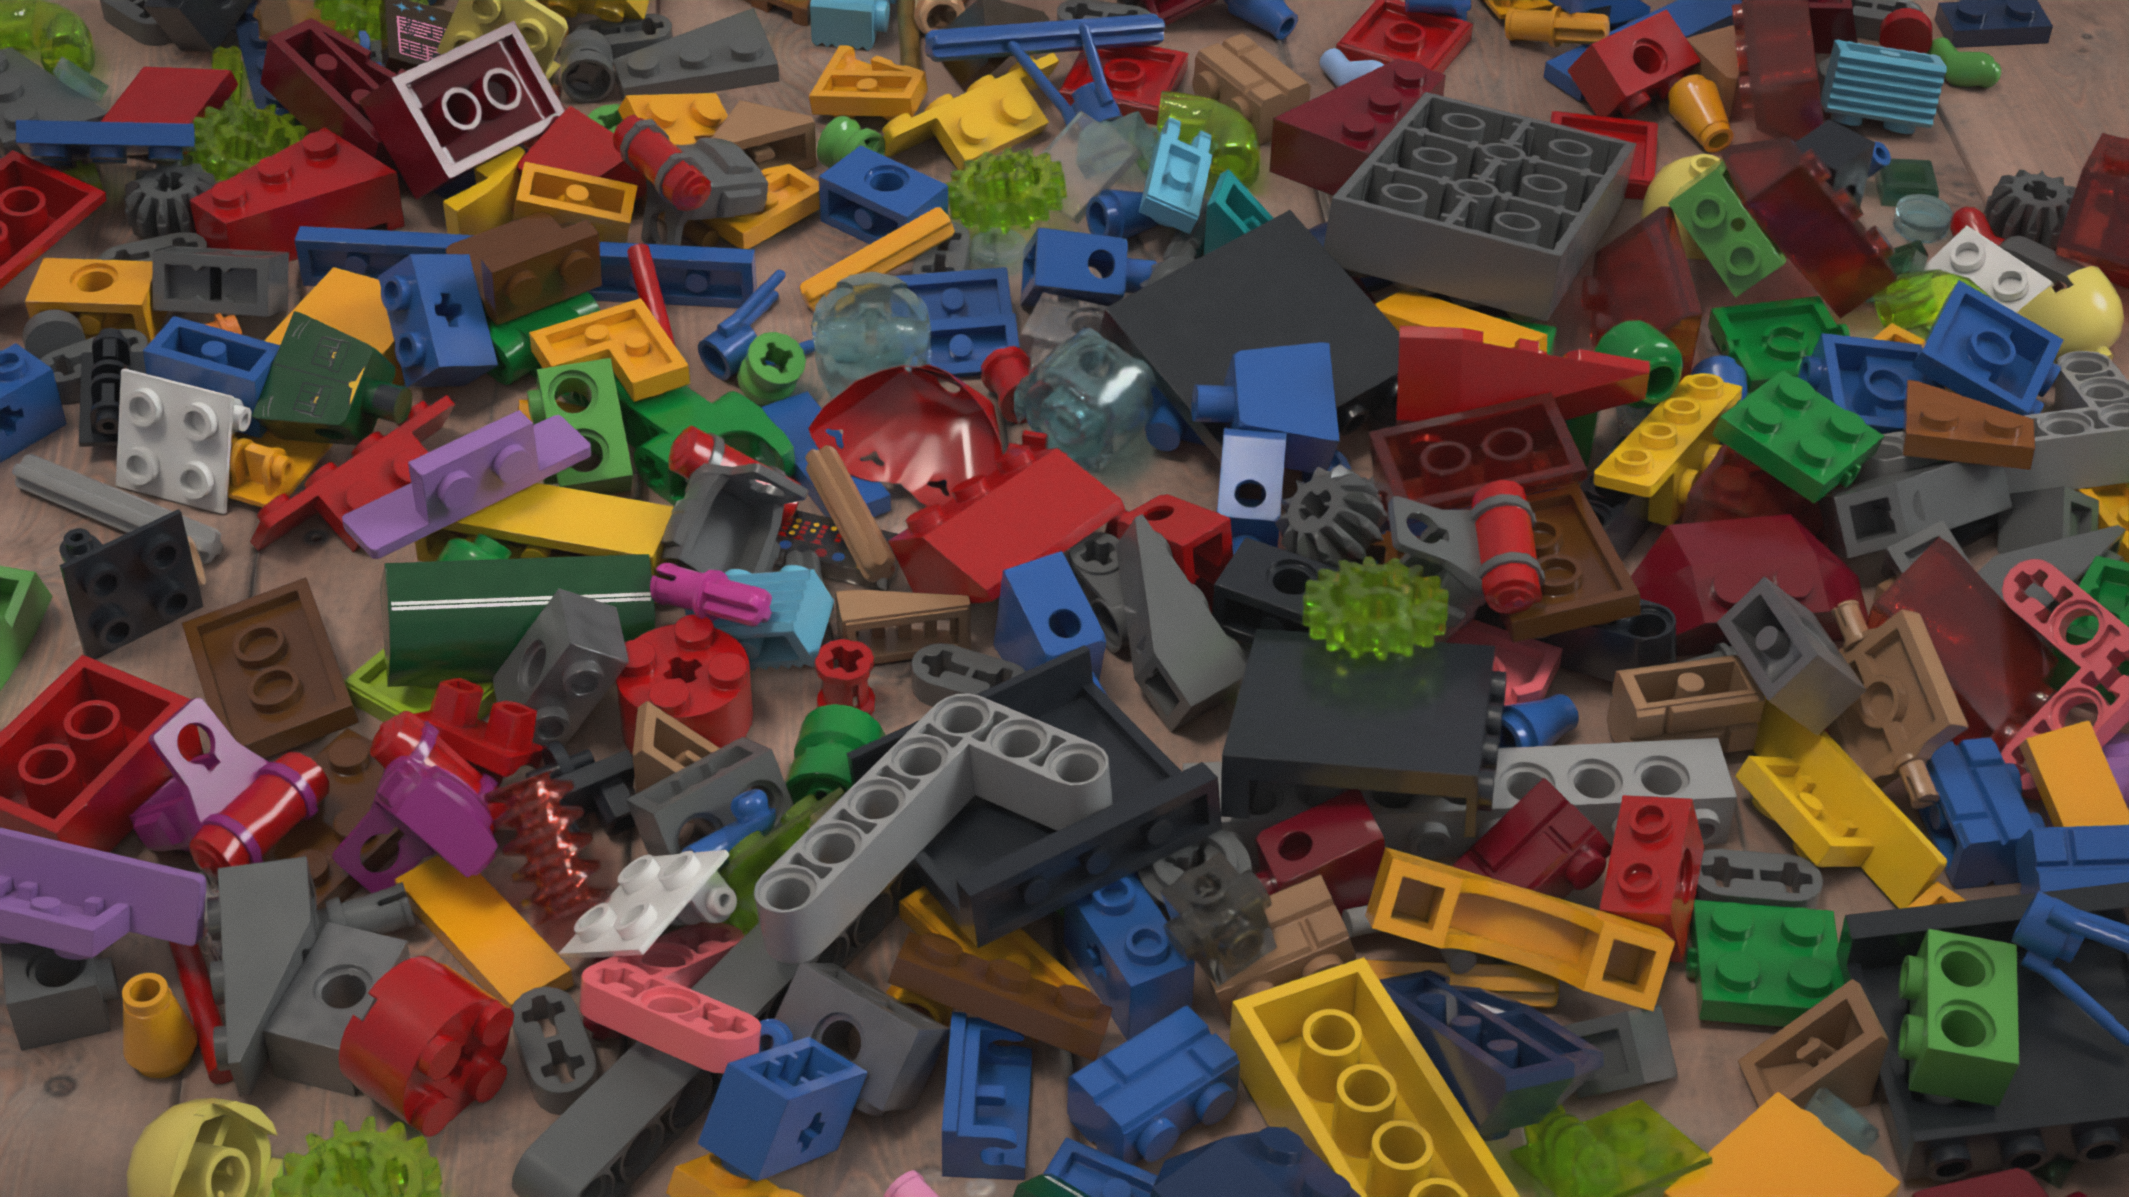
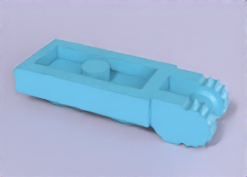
[1139,117,1212,234]

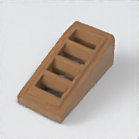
[835,590,971,664]

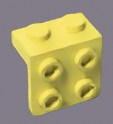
[437,0,568,85]

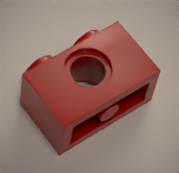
[1567,9,1701,118]
[1599,795,1704,963]

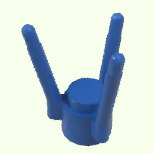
[1007,23,1123,137]
[698,269,832,380]
[2011,890,2129,1046]

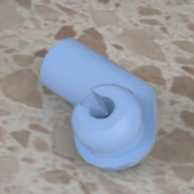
[1319,48,1384,87]

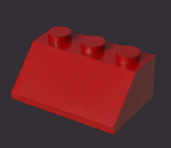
[0,150,107,289]
[888,445,1126,604]

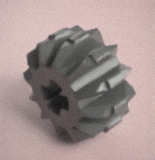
[124,161,217,240]
[1984,170,2084,251]
[1275,464,1389,572]

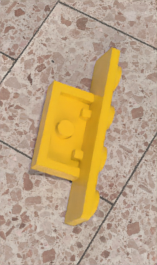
[882,53,1060,172]
[1593,373,1742,526]
[1735,696,1947,909]

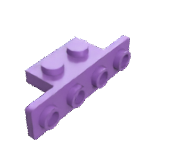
[342,410,591,559]
[0,827,207,960]

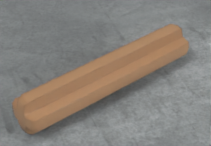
[805,445,896,583]

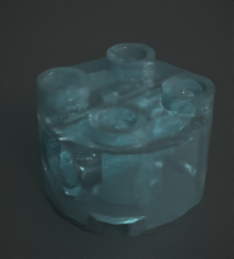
[811,272,932,399]
[1014,328,1156,472]

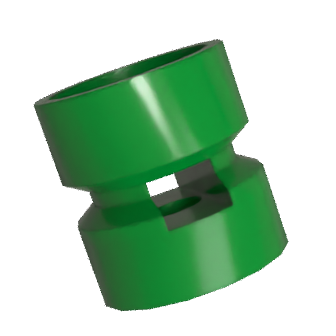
[785,704,886,828]

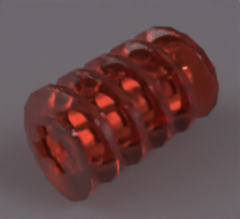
[483,769,612,927]

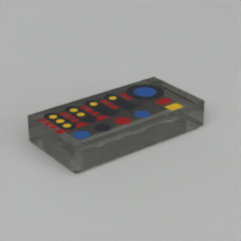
[774,510,900,591]

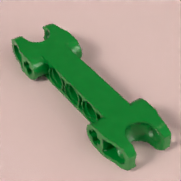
[484,291,795,506]

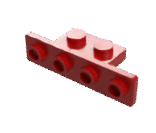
[250,395,455,552]

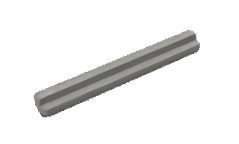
[12,454,223,564]

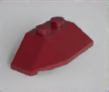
[1630,514,1872,656]

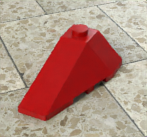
[1396,326,1650,453]

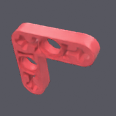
[2001,559,2129,800]
[579,922,761,1074]

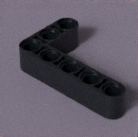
[1501,435,1677,682]

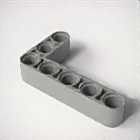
[1855,351,2129,494]
[754,693,1113,964]

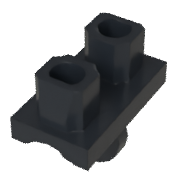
[512,741,636,861]

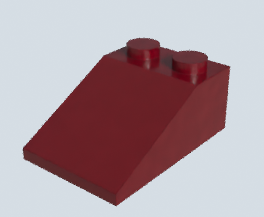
[359,21,565,200]

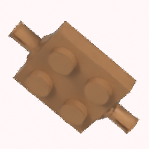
[1827,600,1969,809]

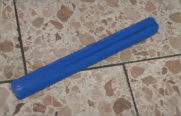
[924,14,1165,62]

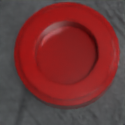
[1879,8,1933,53]

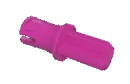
[650,563,772,627]

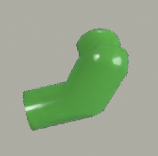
[1927,37,2002,88]

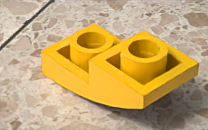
[443,146,525,235]

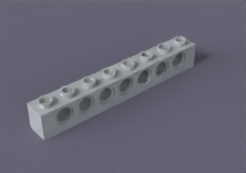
[1182,738,1737,870]

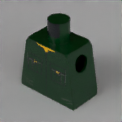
[252,311,413,446]

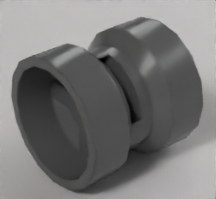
[559,29,615,103]

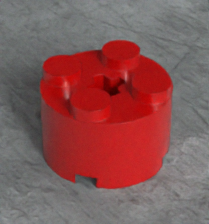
[616,615,753,755]
[339,956,514,1137]

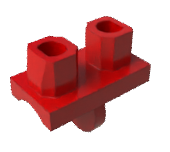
[414,678,544,788]

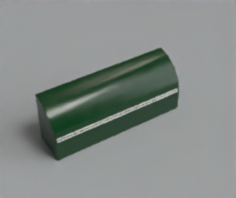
[379,554,655,687]

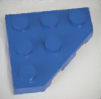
[16,120,195,168]

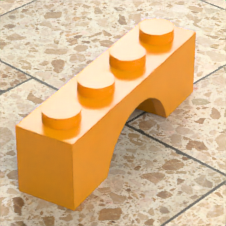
[1365,847,1675,1011]

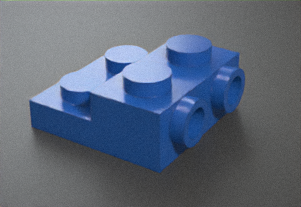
[1911,280,2064,416]
[1798,333,1945,434]

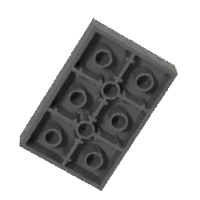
[1324,92,1636,322]

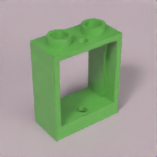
[1668,155,1792,298]

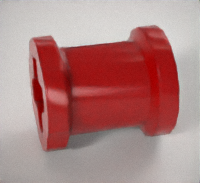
[981,346,1050,424]
[815,639,875,716]

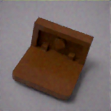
[446,212,602,326]

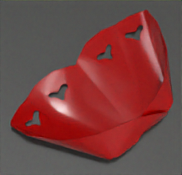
[808,364,1003,506]

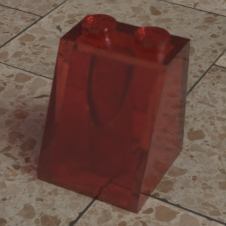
[1866,537,2059,753]

